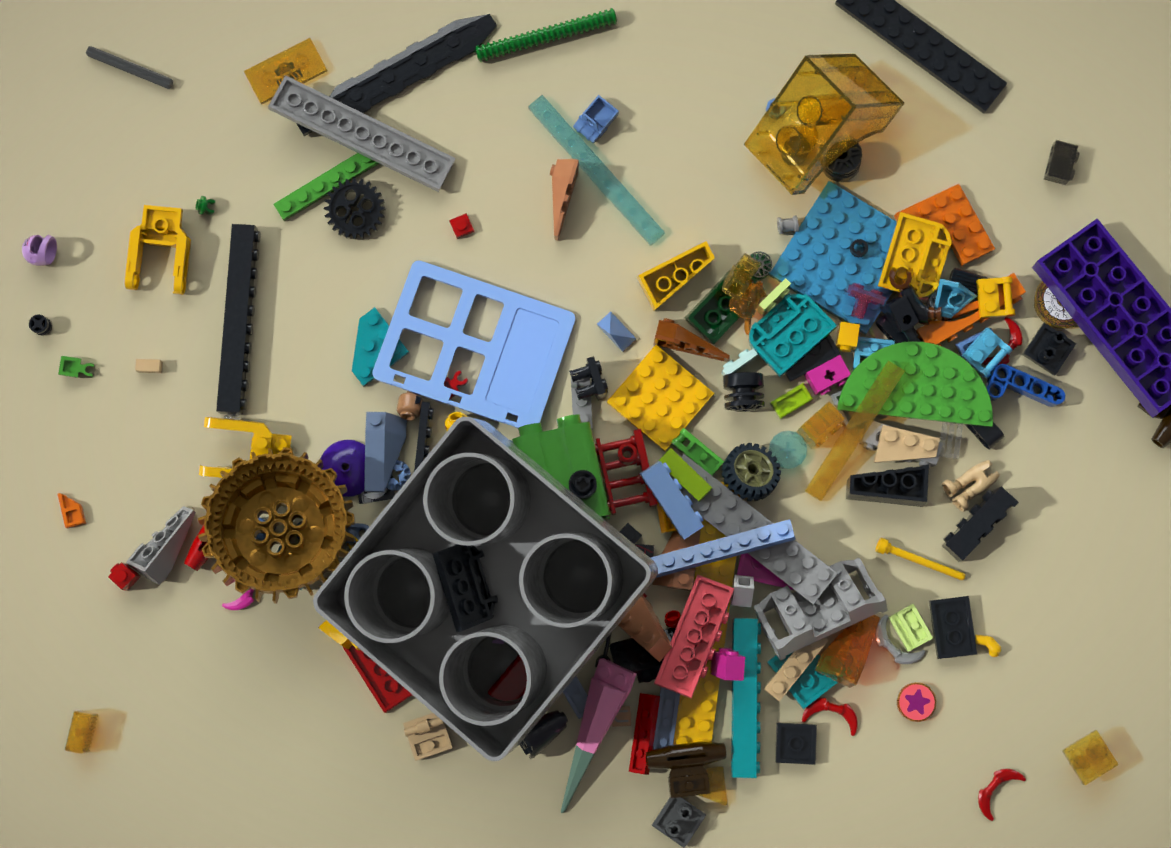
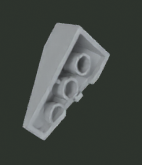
[126,506,196,585]

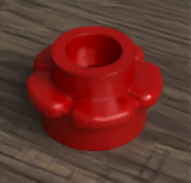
[664,610,681,628]

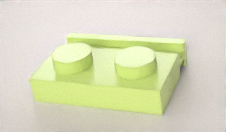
[757,278,791,315]
[888,604,933,652]

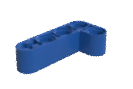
[985,364,1065,407]

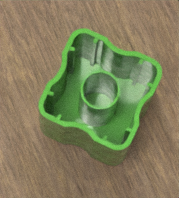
[512,414,610,521]

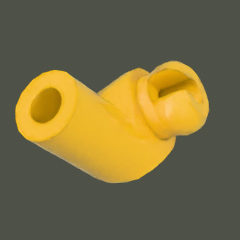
[975,635,1001,657]

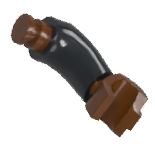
[889,267,942,325]

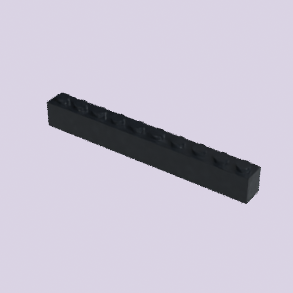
[216,224,261,415]

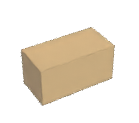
[135,359,163,373]

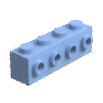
[640,461,704,540]

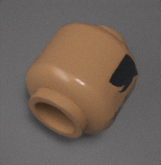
[396,391,423,421]

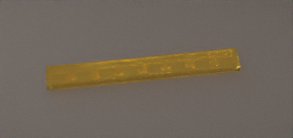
[804,361,905,501]

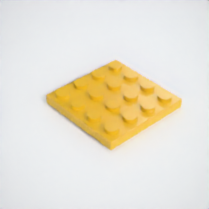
[607,345,714,452]

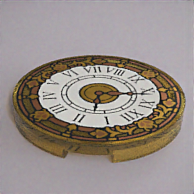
[1034,281,1077,329]

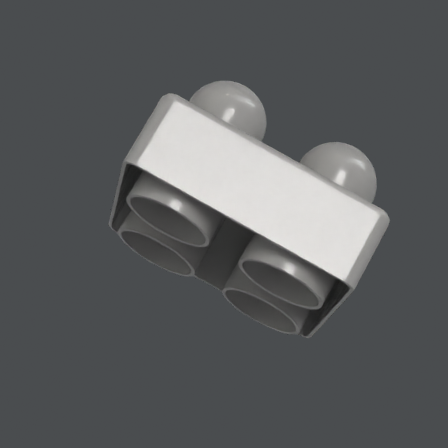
[313,417,658,761]

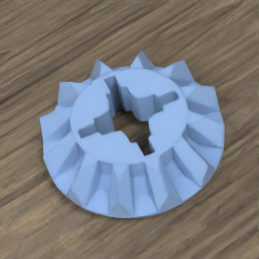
[386,460,411,491]

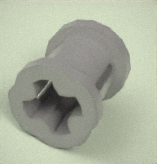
[777,215,799,234]

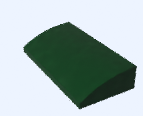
[685,263,765,344]

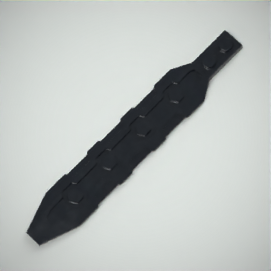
[296,14,497,136]

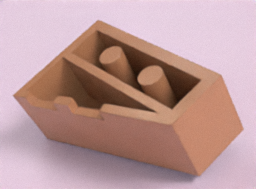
[618,595,672,662]

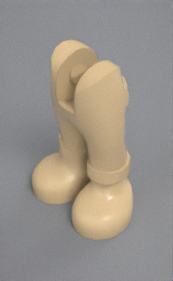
[942,460,1000,512]

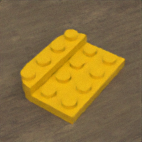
[878,212,951,297]

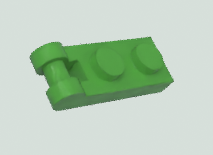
[671,428,724,476]

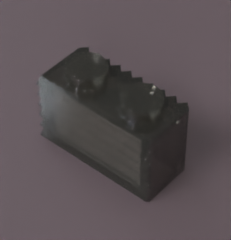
[1044,140,1080,185]

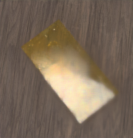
[244,38,327,105]

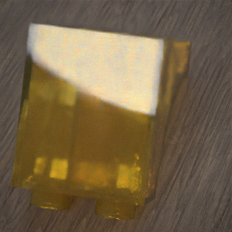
[744,54,905,195]

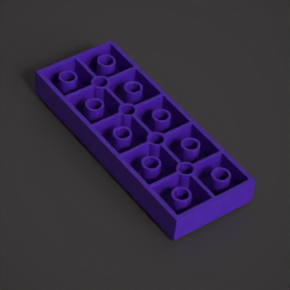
[1032,219,1171,418]

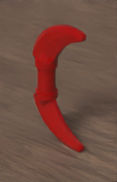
[982,317,1022,367]
[802,697,858,736]
[978,769,1026,821]

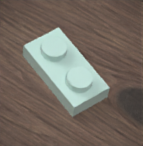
[721,348,758,376]

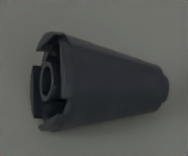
[519,710,568,759]

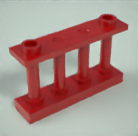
[595,429,658,515]

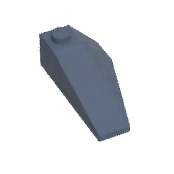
[365,412,407,492]

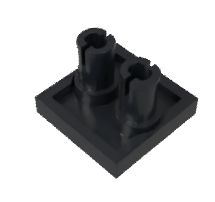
[1022,323,1076,376]
[569,356,608,401]

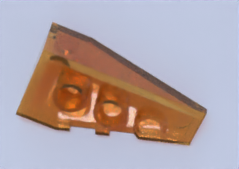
[815,615,880,688]

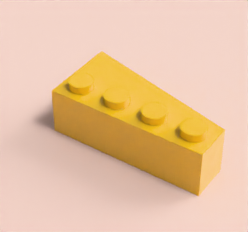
[637,241,715,311]

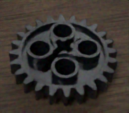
[324,178,386,240]

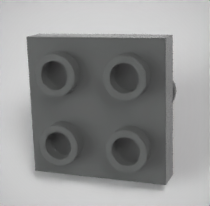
[652,797,706,848]

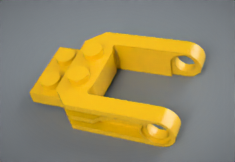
[125,205,191,295]
[199,417,292,478]

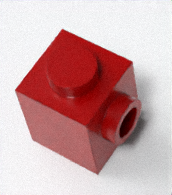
[108,562,141,591]

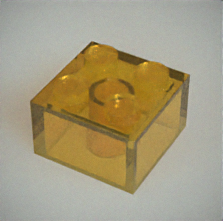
[796,402,845,449]

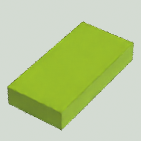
[770,383,813,419]

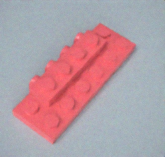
[654,575,734,699]

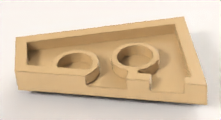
[874,425,940,463]

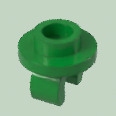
[195,196,215,215]

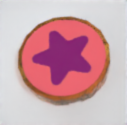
[896,682,937,722]

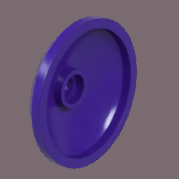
[320,440,365,497]

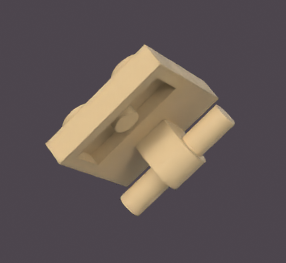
[403,713,453,761]

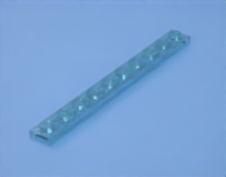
[528,95,665,246]

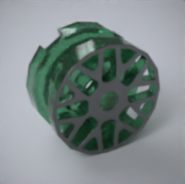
[745,251,772,280]

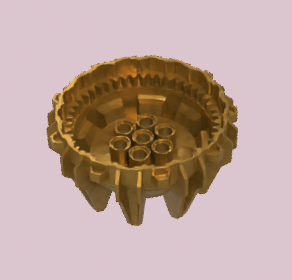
[198,447,355,604]

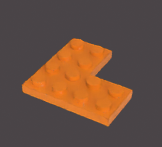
[894,184,995,266]

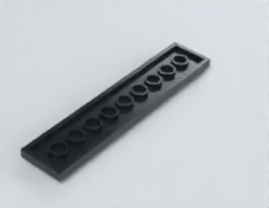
[835,0,1007,113]

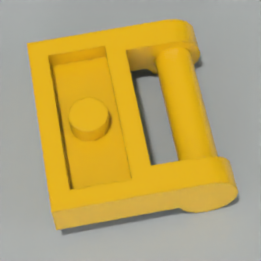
[976,277,1016,318]

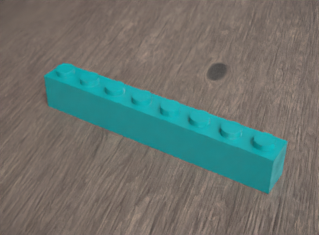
[731,618,761,778]

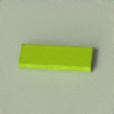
[657,448,713,502]

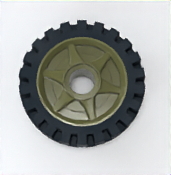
[722,443,781,501]

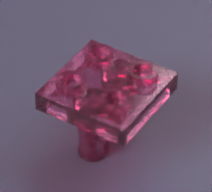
[844,283,886,319]

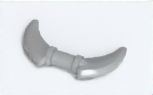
[875,615,925,664]

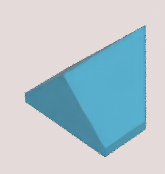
[934,279,977,318]

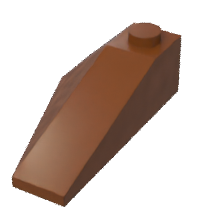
[654,318,730,362]

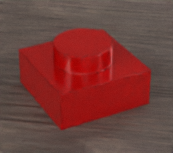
[449,213,474,239]

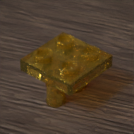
[1062,730,1119,785]

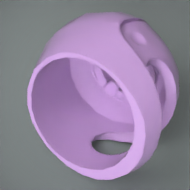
[22,235,57,266]

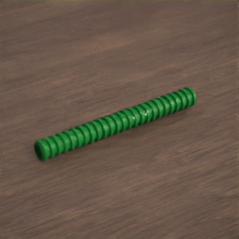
[475,8,617,62]

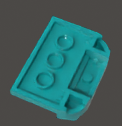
[749,294,837,377]

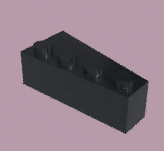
[846,464,929,507]
[942,486,1019,562]

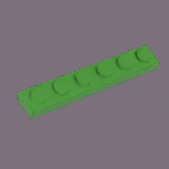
[273,153,379,221]

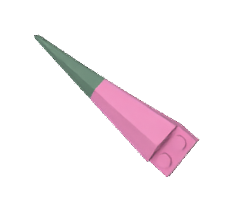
[561,658,636,813]

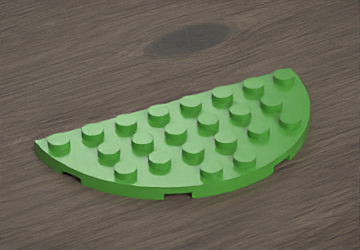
[837,341,993,427]

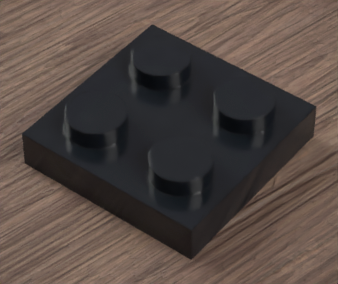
[775,723,817,765]

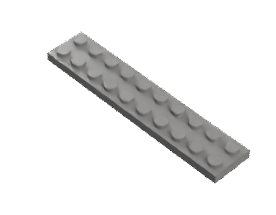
[268,75,455,192]
[669,454,838,605]

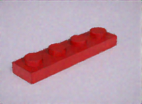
[629,693,660,775]

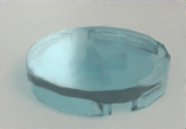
[769,431,807,469]

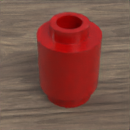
[617,443,637,465]

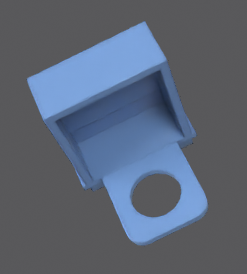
[573,95,619,143]

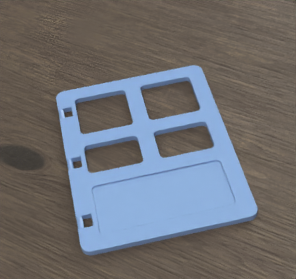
[372,260,575,428]

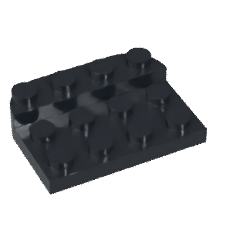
[432,544,498,633]

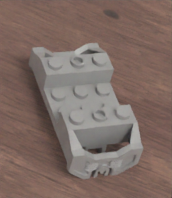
[754,558,888,660]

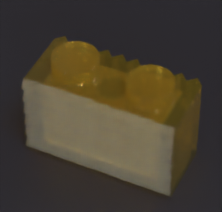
[65,710,98,754]

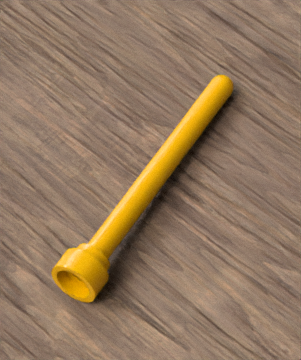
[875,537,965,580]

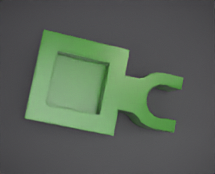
[58,356,94,378]

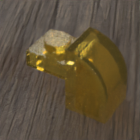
[722,253,761,301]

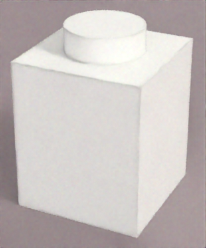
[732,575,754,607]

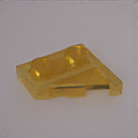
[699,766,727,805]

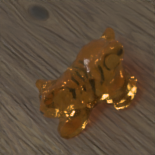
[729,279,768,335]

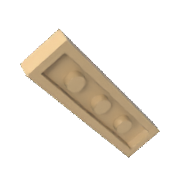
[764,638,828,702]

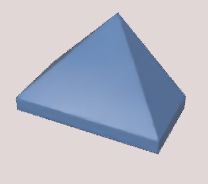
[597,311,636,352]

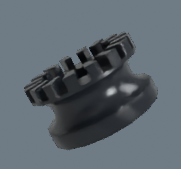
[850,239,868,258]

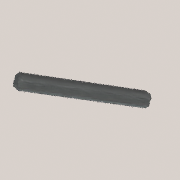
[86,46,173,89]

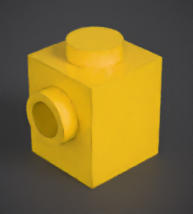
[836,322,860,352]

